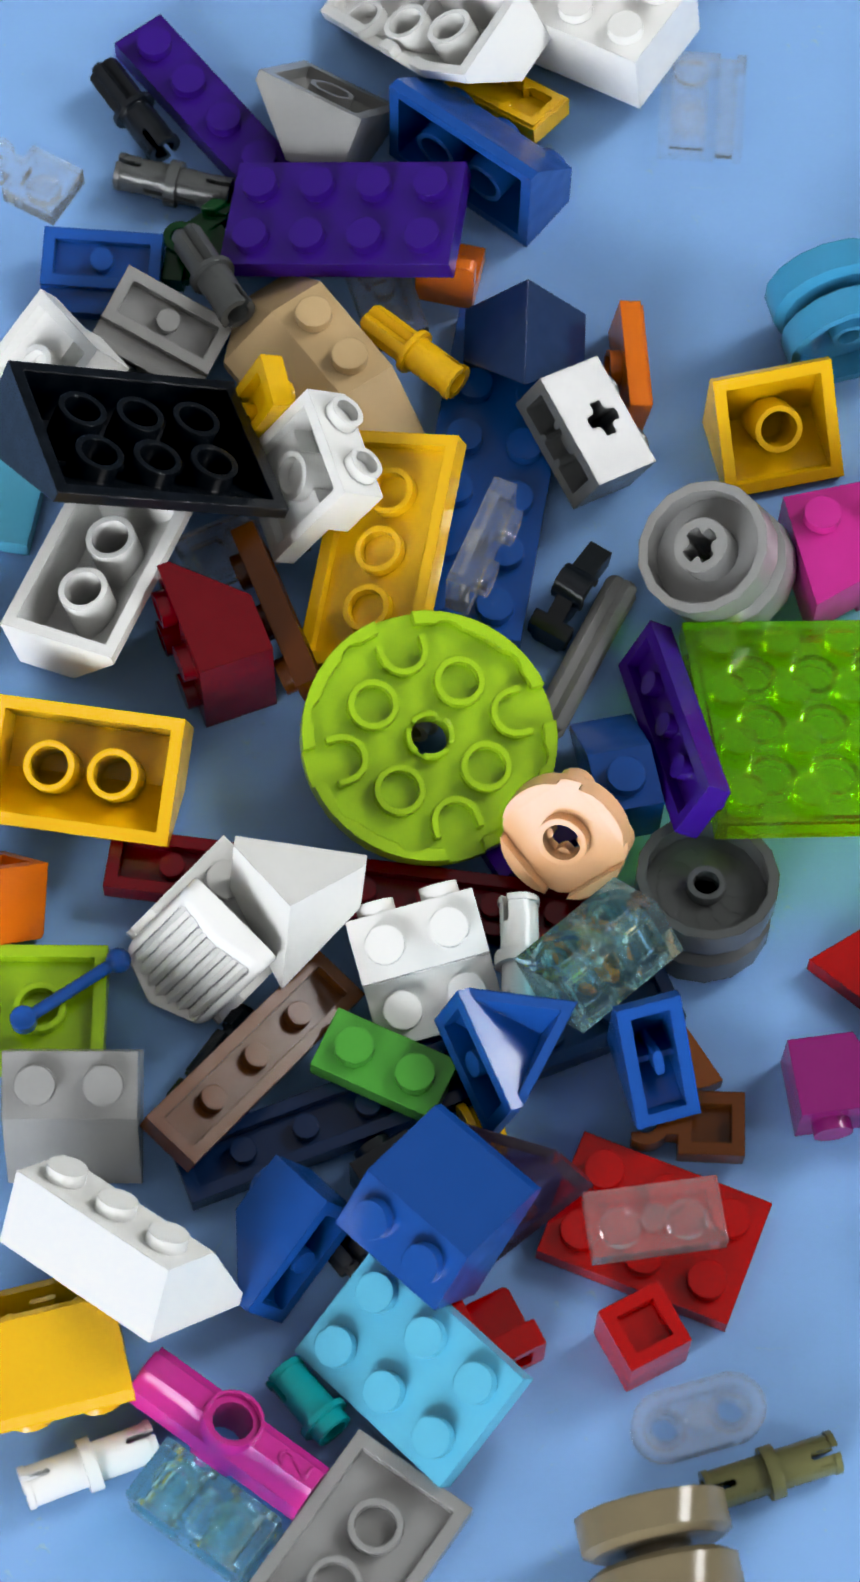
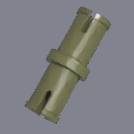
[698,1430,844,1508]

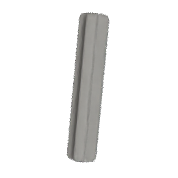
[545,575,637,739]

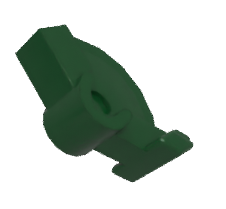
[161,199,231,292]

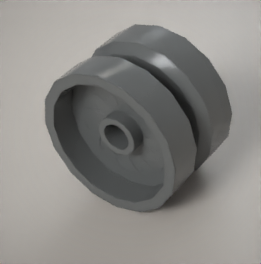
[628,816,780,983]

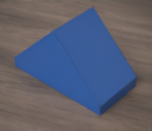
[606,989,701,1130]

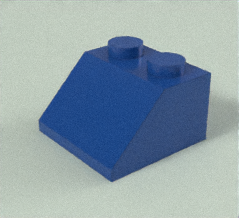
[335,1103,542,1311]

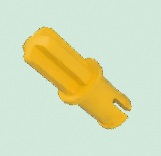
[359,305,470,400]

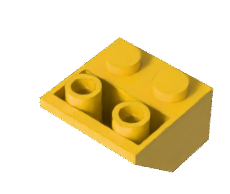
[0,1278,136,1434]

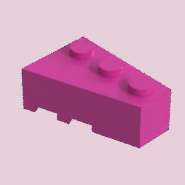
[778,482,860,639]

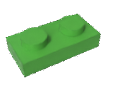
[310,1007,457,1121]

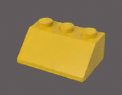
[0,694,194,848]

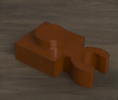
[629,1090,745,1164]

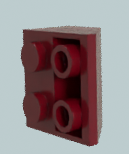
[151,562,277,728]

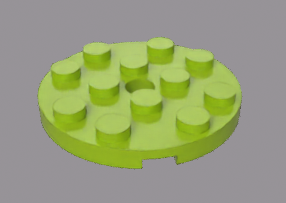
[300,610,558,866]

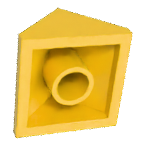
[702,356,844,495]

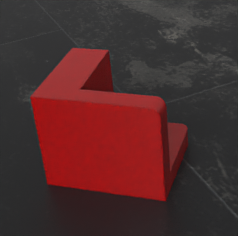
[594,1280,692,1392]
[451,1287,546,1370]

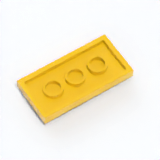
[303,430,467,668]

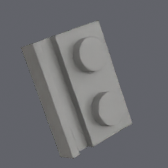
[93,265,233,379]

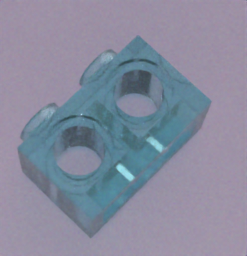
[514,877,684,1034]
[125,1436,283,1582]

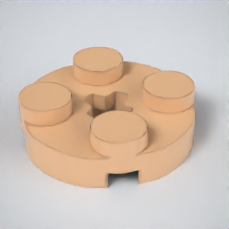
[500,768,635,900]

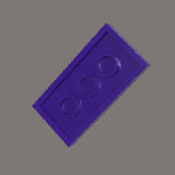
[220,161,472,278]

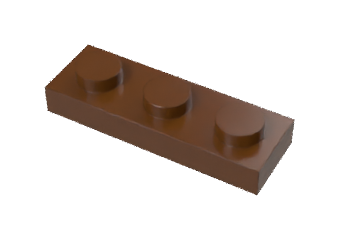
[229,520,320,701]

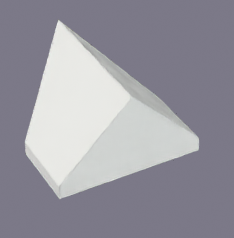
[230,836,368,990]

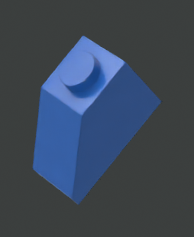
[569,713,665,837]
[236,1155,347,1323]

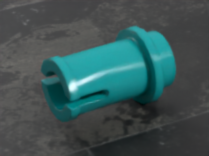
[265,1356,351,1446]

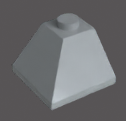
[256,60,389,162]

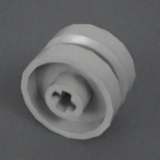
[638,480,796,637]

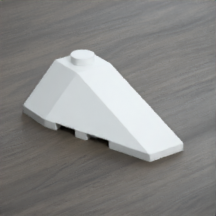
[320,0,551,84]

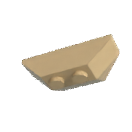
[223,277,425,434]

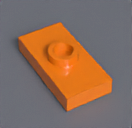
[603,300,653,431]

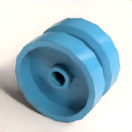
[764,238,860,383]

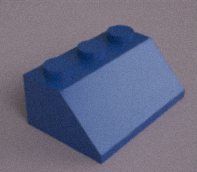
[389,76,572,247]

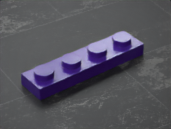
[114,14,290,179]
[618,620,731,839]

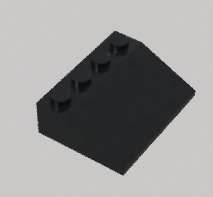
[0,360,289,519]

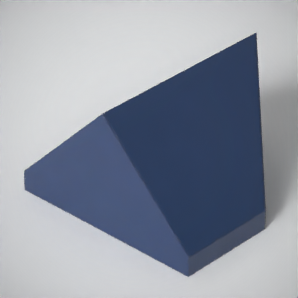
[463,279,586,384]

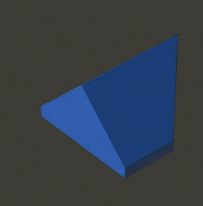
[434,988,578,1138]

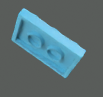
[294,1254,533,1488]

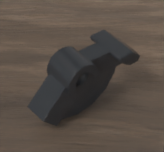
[527,541,612,652]

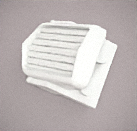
[126,835,276,1025]

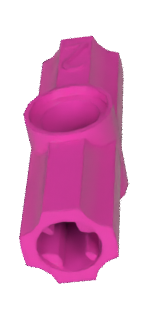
[130,1347,330,1521]

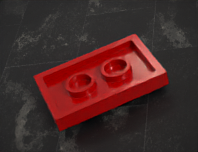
[535,1131,772,1332]

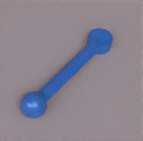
[10,947,131,1034]

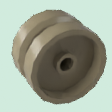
[574,1484,745,1582]

